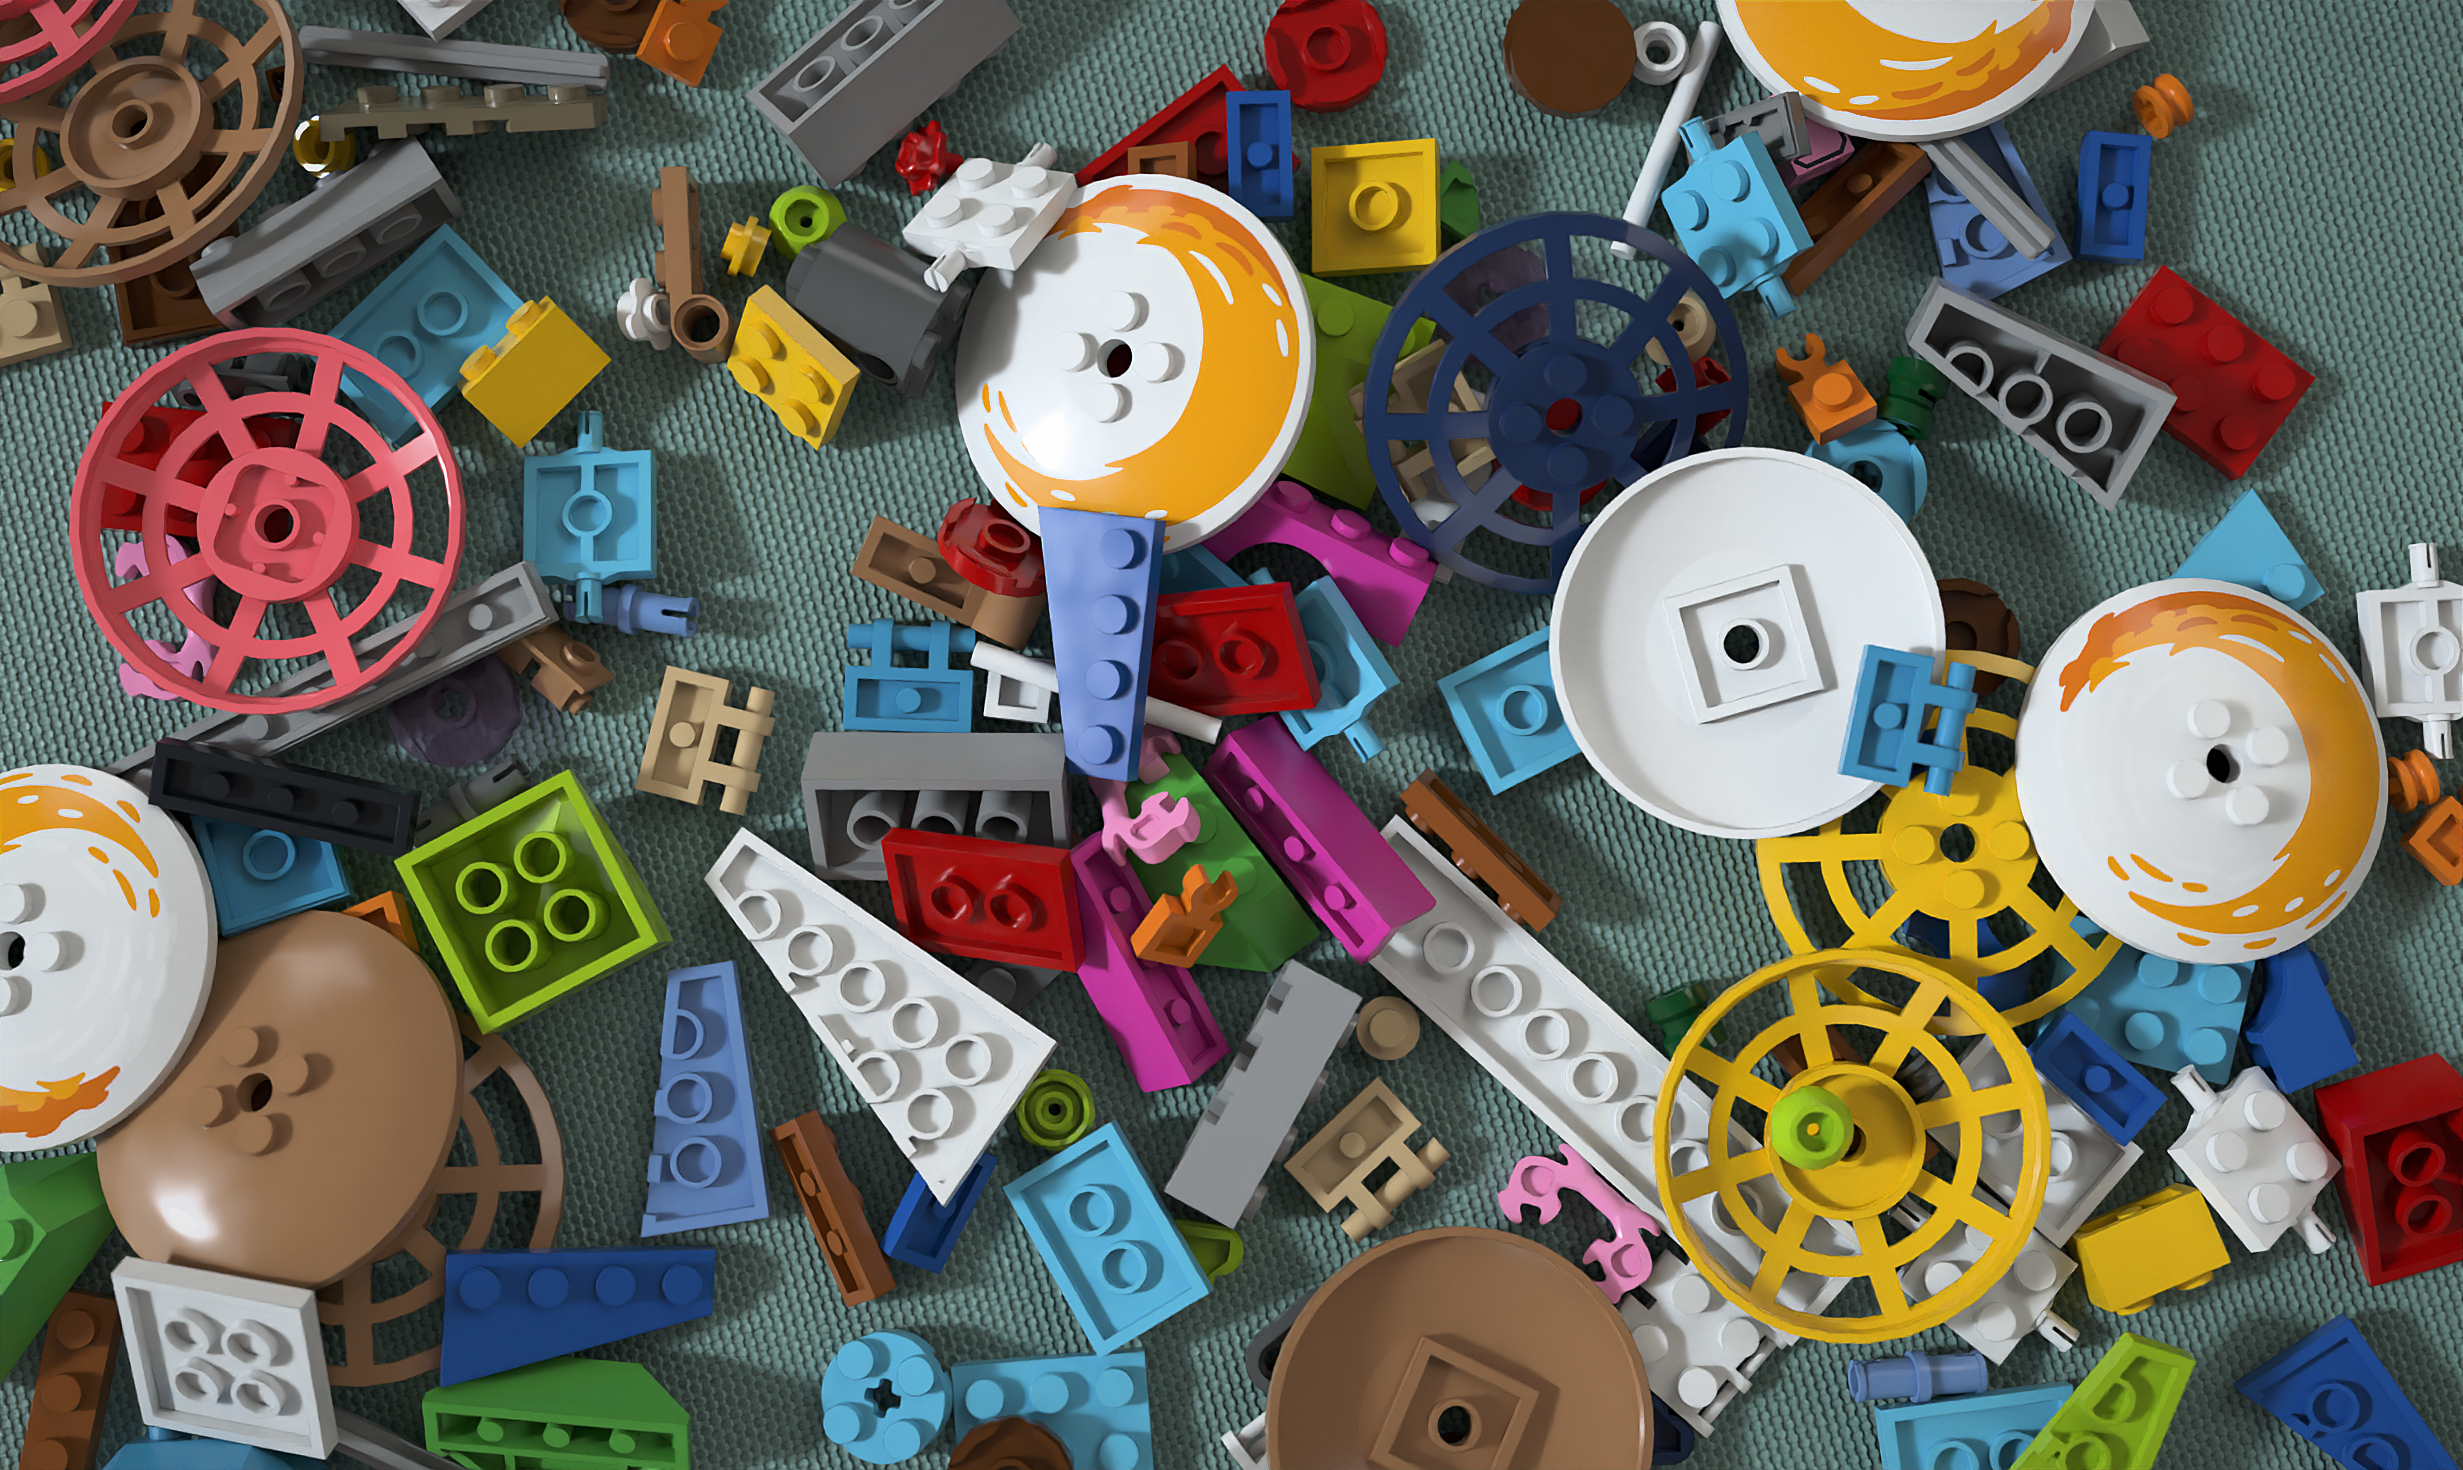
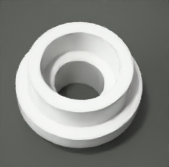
[1633,21,1689,85]

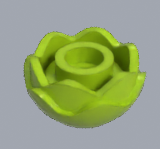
[768,185,848,261]
[1015,1069,1095,1151]
[1771,1085,1854,1170]

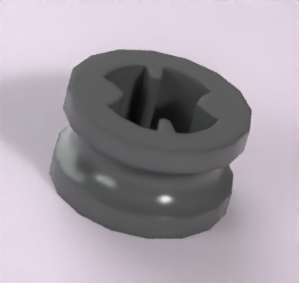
[1892,1047,1943,1100]

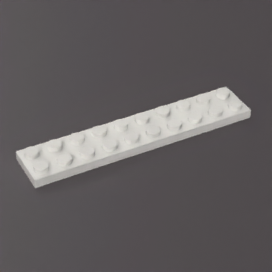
[1310,814,1862,1347]

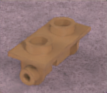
[494,623,615,716]

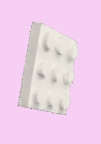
[111,1256,339,1460]

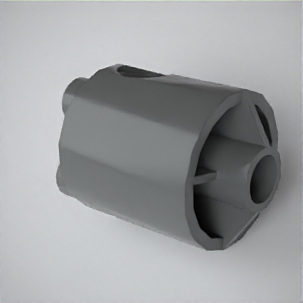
[785,222,972,400]

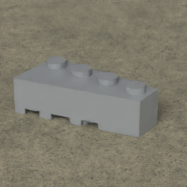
[1904,275,2178,512]
[1163,959,1363,1229]

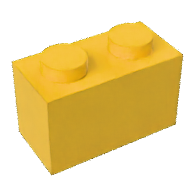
[456,295,612,450]
[2065,1182,2231,1316]

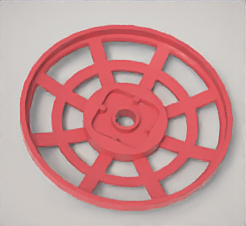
[69,327,466,716]

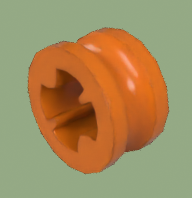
[2132,73,2195,139]
[2386,749,2440,813]

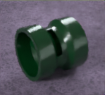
[1875,356,1952,440]
[1643,978,1729,1061]

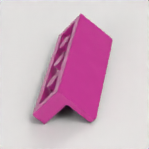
[1200,714,1437,966]
[1070,830,1231,1093]

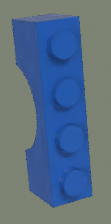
[2239,941,2359,1094]

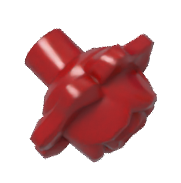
[895,120,963,197]

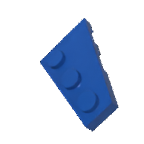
[2233,1313,2460,1470]

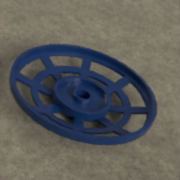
[1362,211,1749,594]

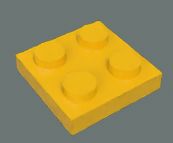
[1311,138,1441,278]
[726,284,861,451]

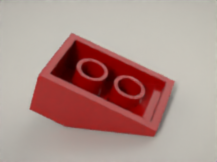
[2313,1053,2463,1287]

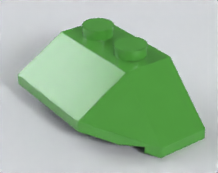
[1124,752,1321,973]
[0,1151,117,1385]
[422,1356,692,1470]

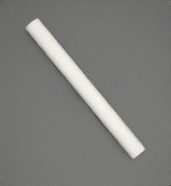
[1610,21,1725,260]
[971,641,1223,745]

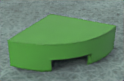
[1440,159,1480,243]

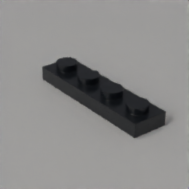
[148,737,422,858]

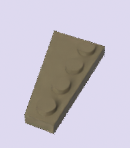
[318,83,608,142]

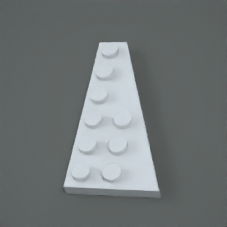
[704,827,1058,1208]

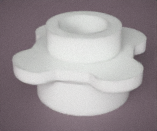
[617,278,672,350]

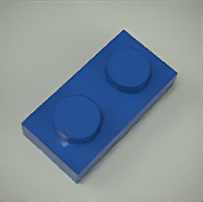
[1226,90,1294,223]
[2072,130,2152,266]
[2026,1009,2168,1147]
[878,1150,998,1274]

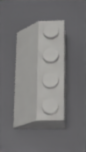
[745,0,1022,190]
[189,134,466,331]
[801,732,1073,881]

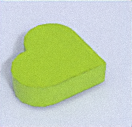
[1173,1217,1244,1285]

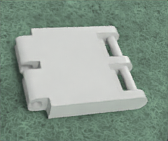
[1615,1248,1787,1438]

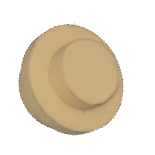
[1356,996,1420,1060]

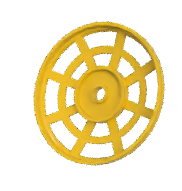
[1755,649,2124,1036]
[1652,948,2051,1344]

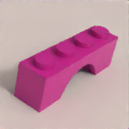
[1200,480,1440,648]

